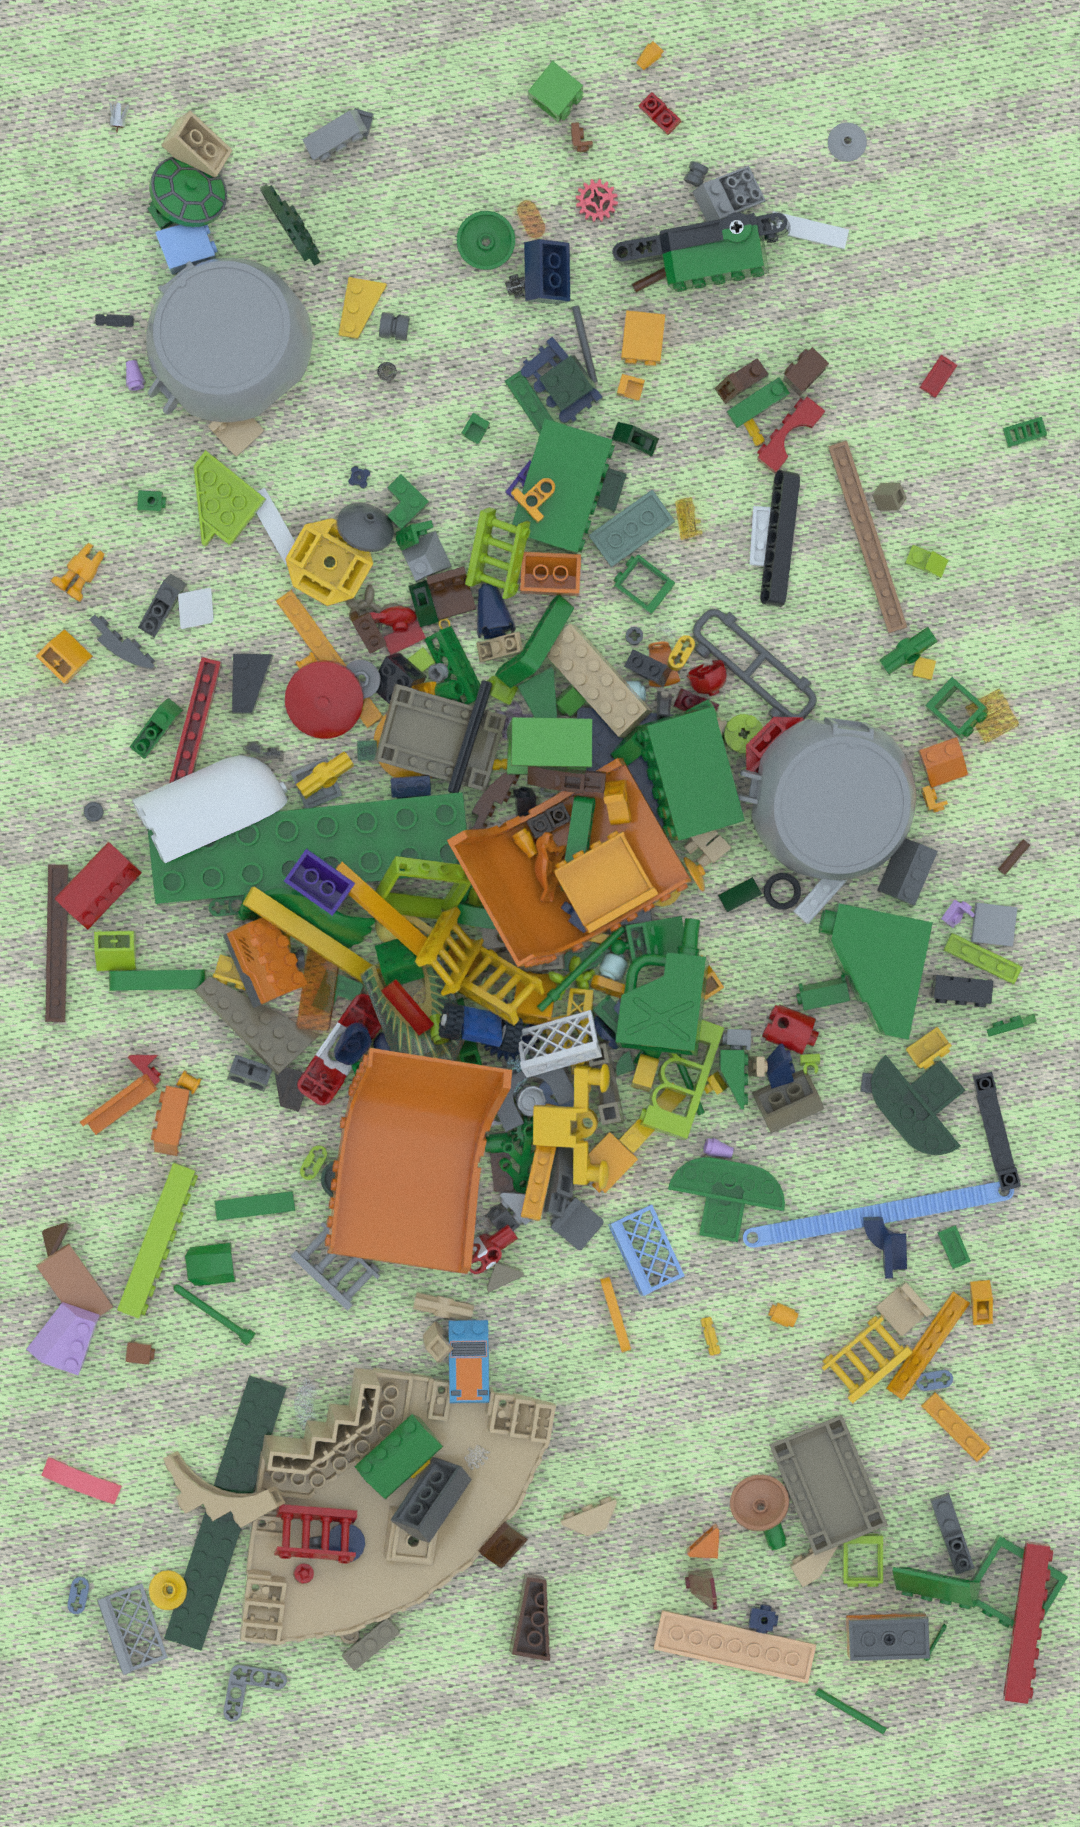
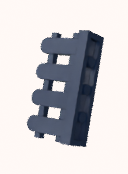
[521,337,603,423]

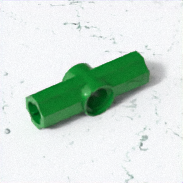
[879,627,938,674]

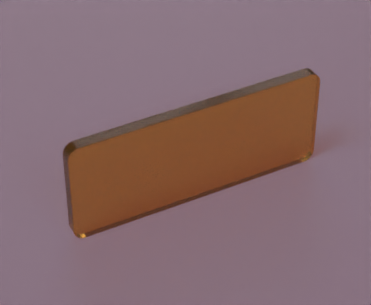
[297,948,339,1031]

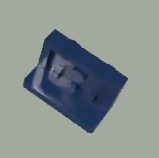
[390,775,431,799]

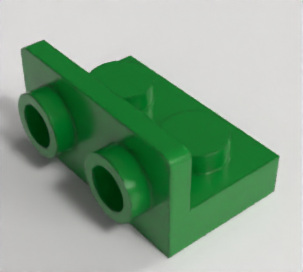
[396,520,434,551]

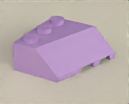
[26,1302,100,1375]

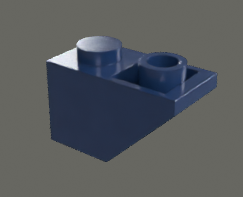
[765,1044,795,1089]

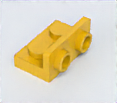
[213,954,246,991]

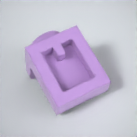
[941,900,975,928]

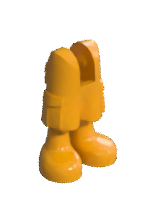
[51,543,105,602]

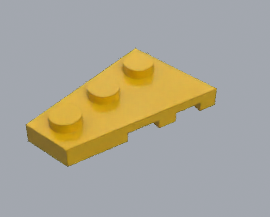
[339,277,387,339]

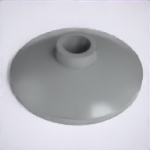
[828,122,867,162]
[346,660,380,699]

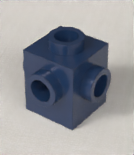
[748,1604,778,1634]

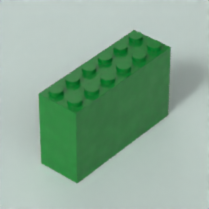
[509,419,615,554]
[636,706,745,841]

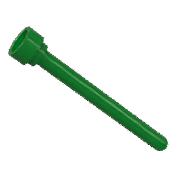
[173,1284,256,1346]

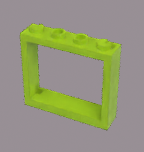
[375,856,471,919]

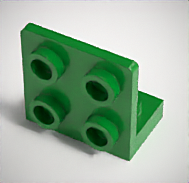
[375,939,425,986]

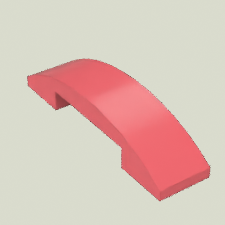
[41,1457,122,1504]

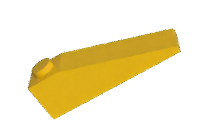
[619,1082,686,1153]

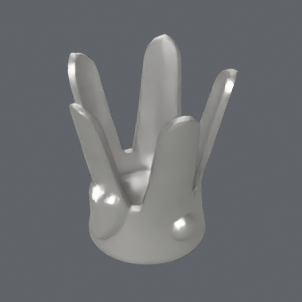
[109,102,130,133]

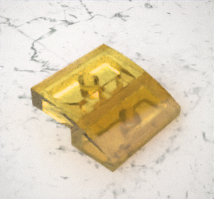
[965,688,1019,744]

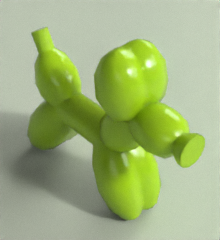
[548,956,596,1000]

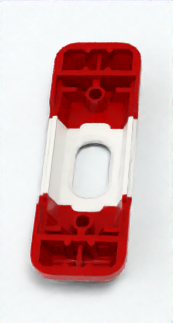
[297,993,381,1105]

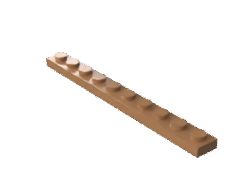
[828,441,907,634]

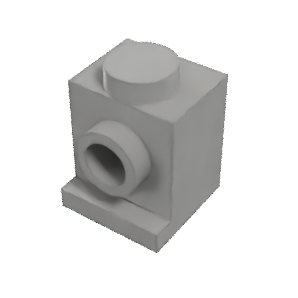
[722,1029,751,1050]

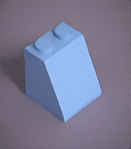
[155,225,218,275]

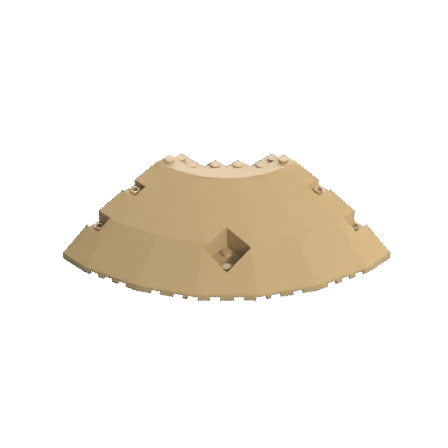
[240,1368,556,1645]

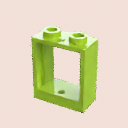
[842,1534,883,1587]

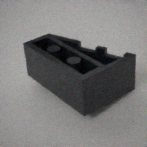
[232,654,273,714]
[931,975,994,1008]

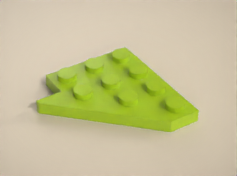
[194,450,266,547]

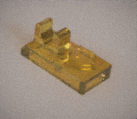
[675,497,702,540]

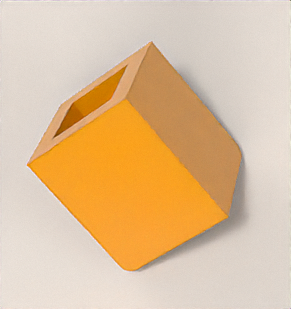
[617,374,645,401]

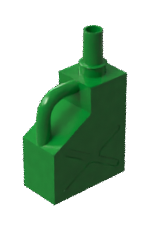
[616,918,709,1056]

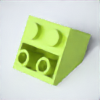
[94,931,136,971]

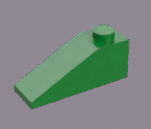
[727,377,790,428]

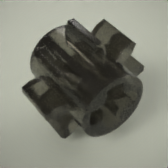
[505,274,525,299]

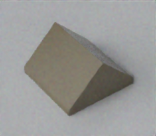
[487,1261,524,1293]

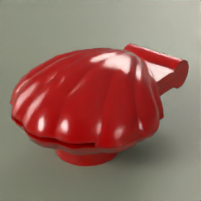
[370,606,417,632]

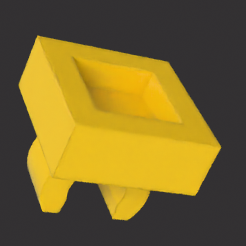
[704,1071,728,1095]

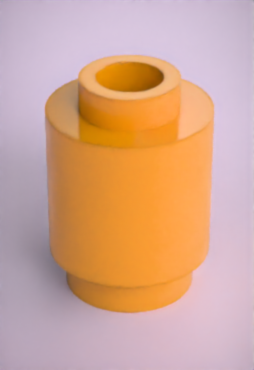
[768,1302,799,1328]

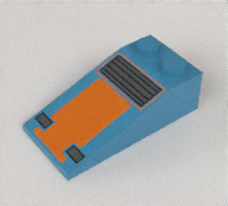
[449,1320,489,1403]

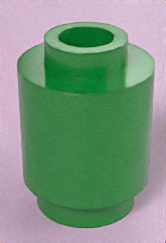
[435,680,464,700]
[485,1132,512,1154]
[763,1522,787,1551]

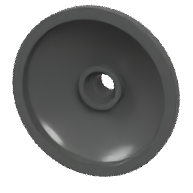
[336,503,394,552]

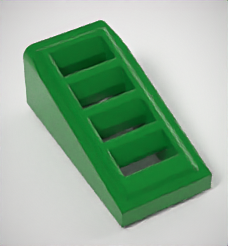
[1003,417,1047,447]

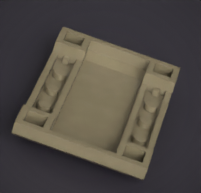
[374,684,506,791]
[769,1415,888,1555]

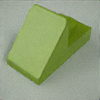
[905,545,948,578]

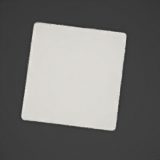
[178,588,214,629]

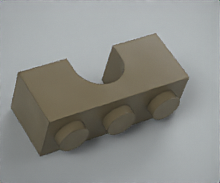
[342,1617,400,1671]

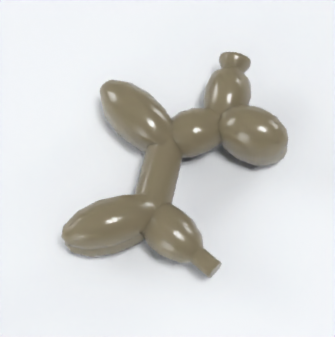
[344,585,399,630]

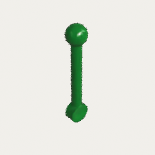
[924,1624,947,1661]

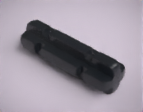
[95,314,134,327]

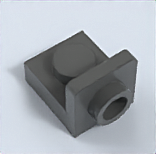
[486,1203,520,1231]

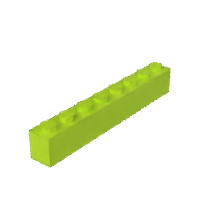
[117,1162,198,1319]

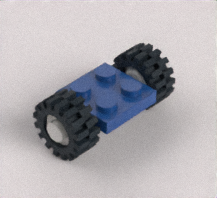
[438,1002,523,1053]

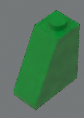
[517,667,557,718]

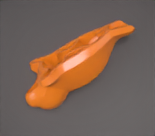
[535,832,567,902]

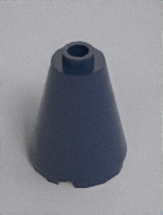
[477,583,516,639]

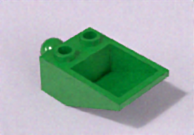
[611,916,684,964]

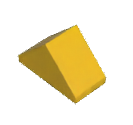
[630,1054,659,1092]

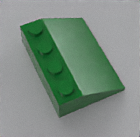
[892,1566,981,1609]

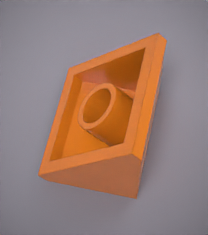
[686,1523,719,1559]

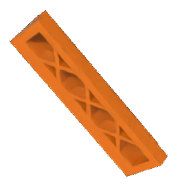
[80,1074,158,1135]

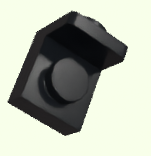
[513,787,536,817]

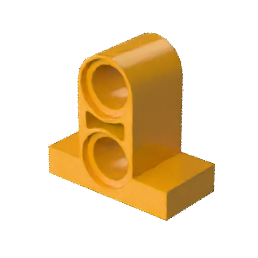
[511,478,555,523]
[603,779,631,826]

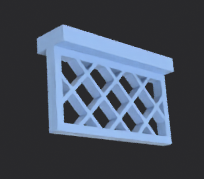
[608,1205,685,1296]

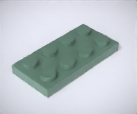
[588,490,675,568]

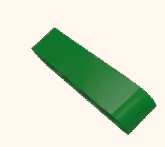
[561,795,596,891]
[109,969,206,991]

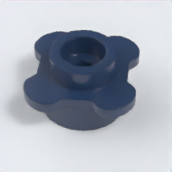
[348,466,370,488]

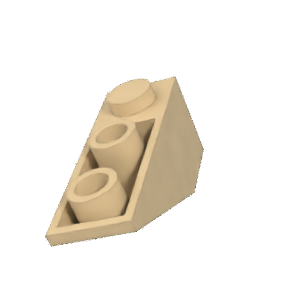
[790,1546,838,1587]

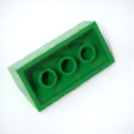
[354,1414,444,1499]

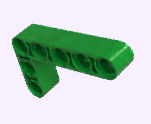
[495,594,574,688]

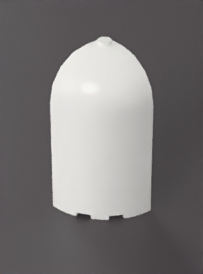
[132,755,288,863]

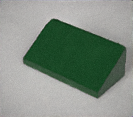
[718,877,762,912]

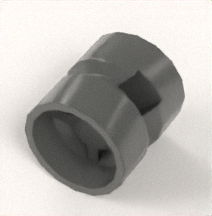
[379,312,410,341]

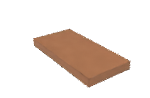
[36,1244,113,1317]

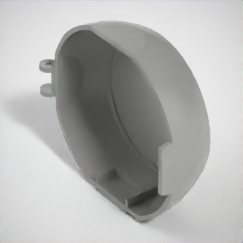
[146,257,312,422]
[738,717,916,880]

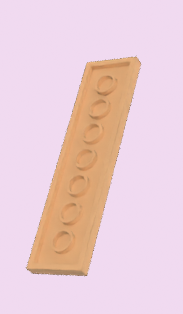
[653,1610,816,1684]

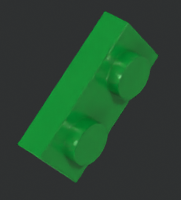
[937,1225,971,1269]

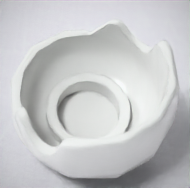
[516,1086,546,1116]

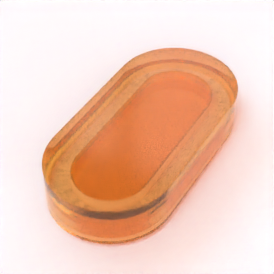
[517,200,545,238]

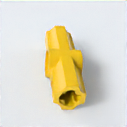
[296,751,354,799]

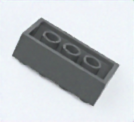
[391,1457,472,1543]

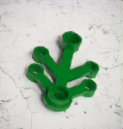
[499,1121,535,1193]

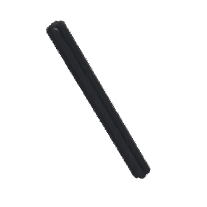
[448,680,493,793]

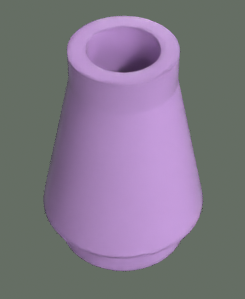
[126,360,145,391]
[703,1137,734,1159]

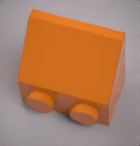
[918,737,968,788]

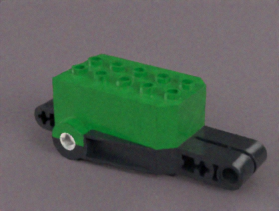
[612,212,791,292]

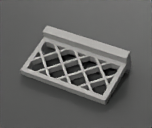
[97,1583,168,1675]

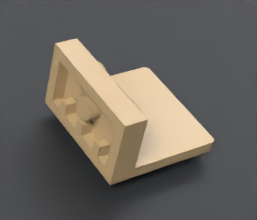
[208,418,264,457]
[876,1281,932,1336]

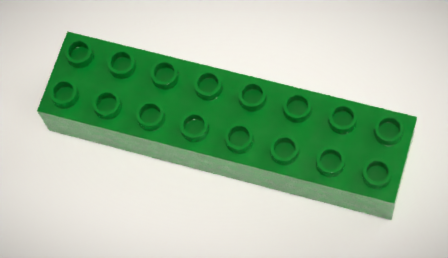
[148,792,467,905]

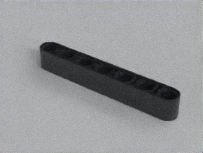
[760,470,800,607]

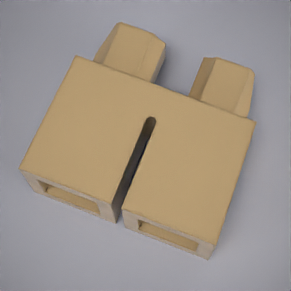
[684,830,731,868]

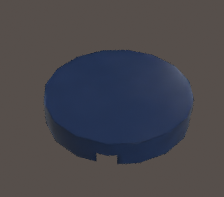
[594,1016,619,1050]
[329,1524,365,1562]

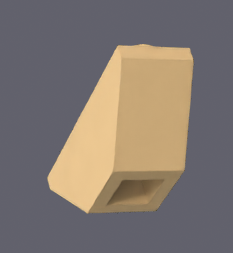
[476,632,523,662]
[560,1496,617,1536]

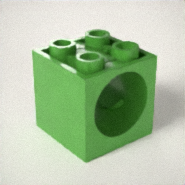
[528,61,584,122]

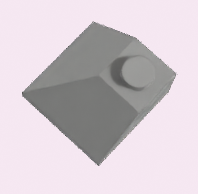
[402,531,452,583]

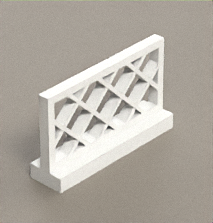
[519,1010,602,1078]

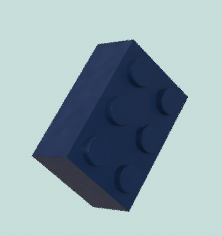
[524,239,570,304]

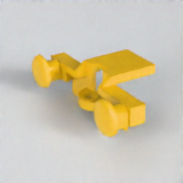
[533,1063,610,1189]

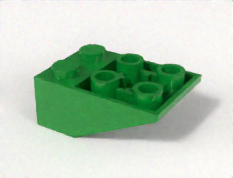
[719,1049,748,1109]

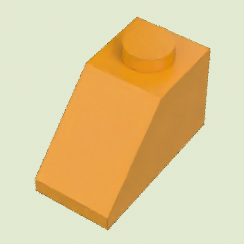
[970,1280,993,1325]

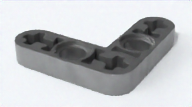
[223,1664,287,1722]

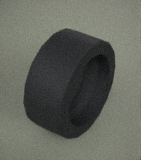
[764,873,801,910]

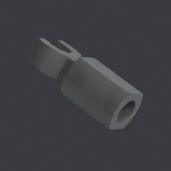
[657,692,672,720]

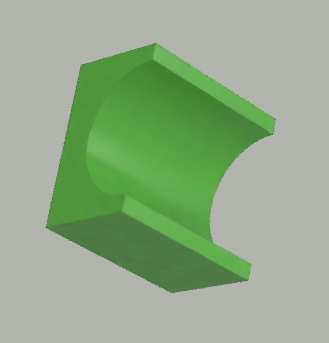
[507,717,592,775]

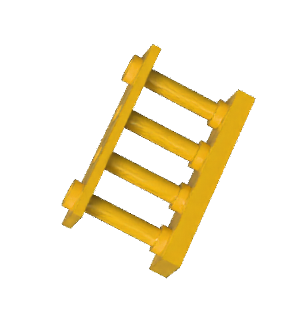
[415,906,484,996]
[458,947,545,1025]
[822,1314,913,1404]

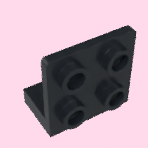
[376,652,427,704]

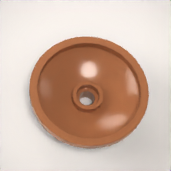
[730,1475,789,1531]

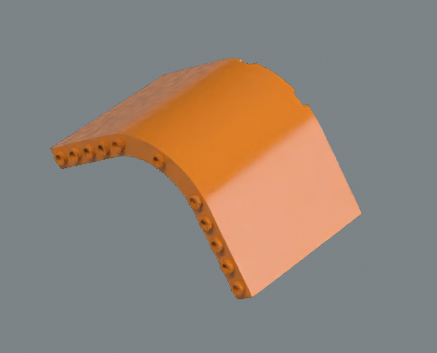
[447,758,692,968]
[325,1048,512,1274]

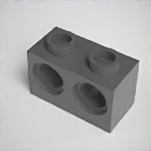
[227,1055,272,1092]

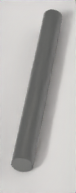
[572,305,598,383]

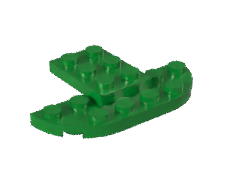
[668,1157,785,1243]

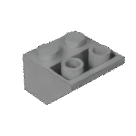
[500,1191,544,1225]

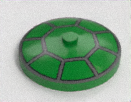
[149,157,227,227]

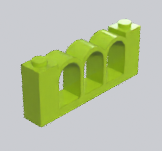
[639,1020,724,1141]

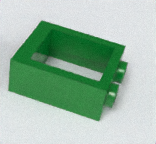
[613,554,675,615]
[925,677,988,740]

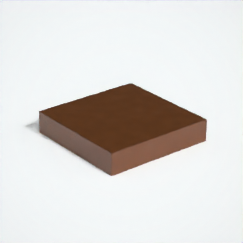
[479,1522,528,1569]

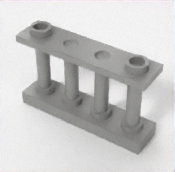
[291,1221,381,1311]

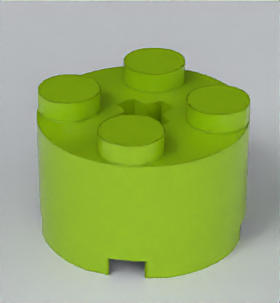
[724,714,763,754]

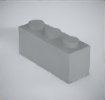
[302,110,368,162]

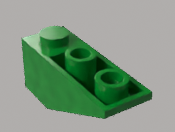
[130,698,183,759]

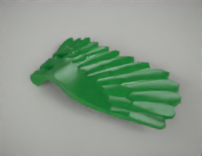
[236,888,375,948]

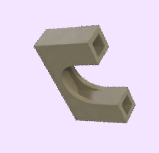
[589,1043,625,1125]

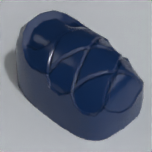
[334,1022,372,1065]

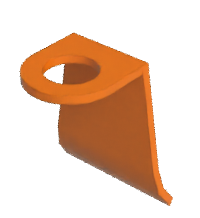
[648,641,680,687]

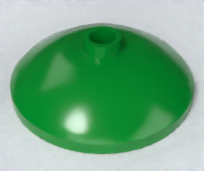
[456,211,515,270]

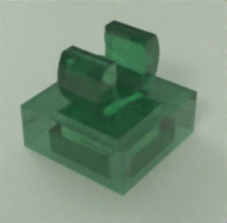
[357,740,377,761]

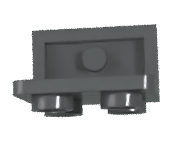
[549,1197,604,1250]

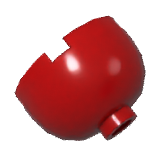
[687,660,727,696]

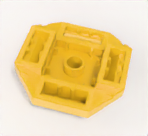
[285,518,374,606]

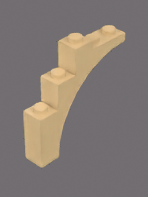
[163,1451,285,1528]

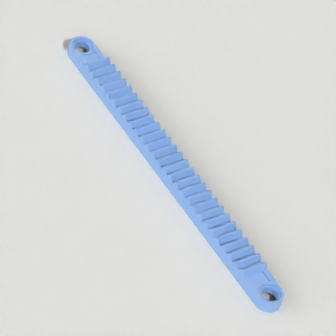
[743,1182,1014,1248]

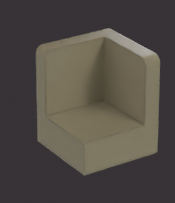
[872,483,907,511]

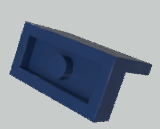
[882,1233,907,1279]

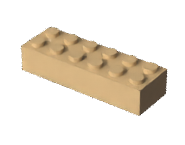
[547,624,653,738]

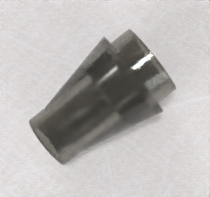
[377,362,397,381]

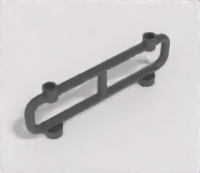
[693,609,817,719]

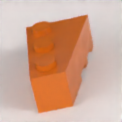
[151,1086,190,1156]

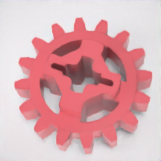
[576,179,618,222]

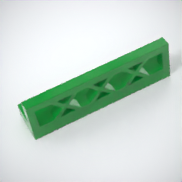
[424,626,481,705]

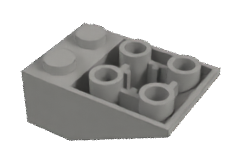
[693,166,766,222]

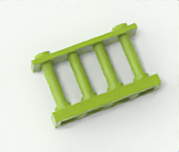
[465,507,530,599]

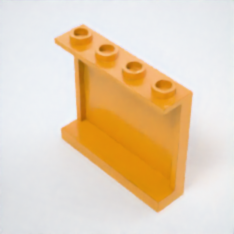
[553,830,658,933]

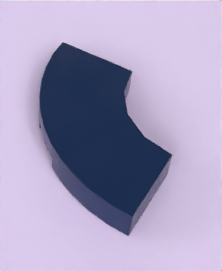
[863,1217,900,1250]

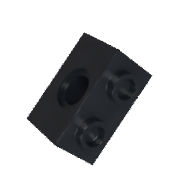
[624,649,672,687]

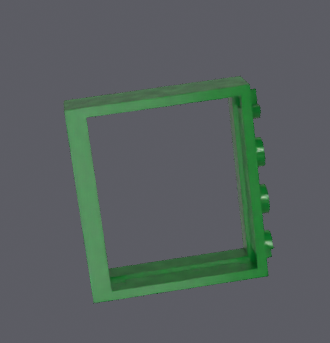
[971,1534,1068,1628]

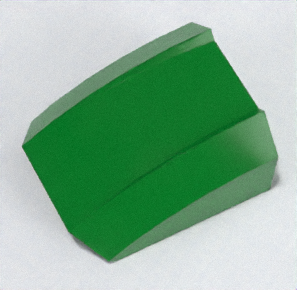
[185,1242,236,1286]

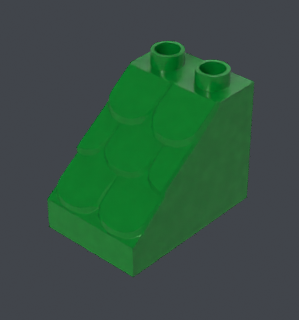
[818,903,933,1040]

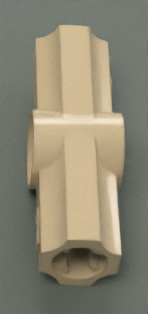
[413,1292,474,1320]

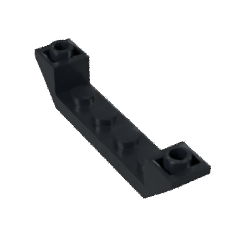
[973,1071,1021,1191]

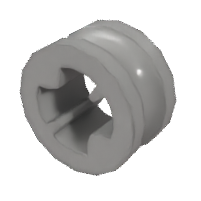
[428,663,448,682]

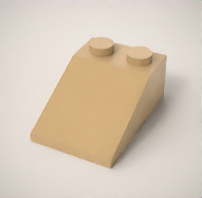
[161,111,233,177]

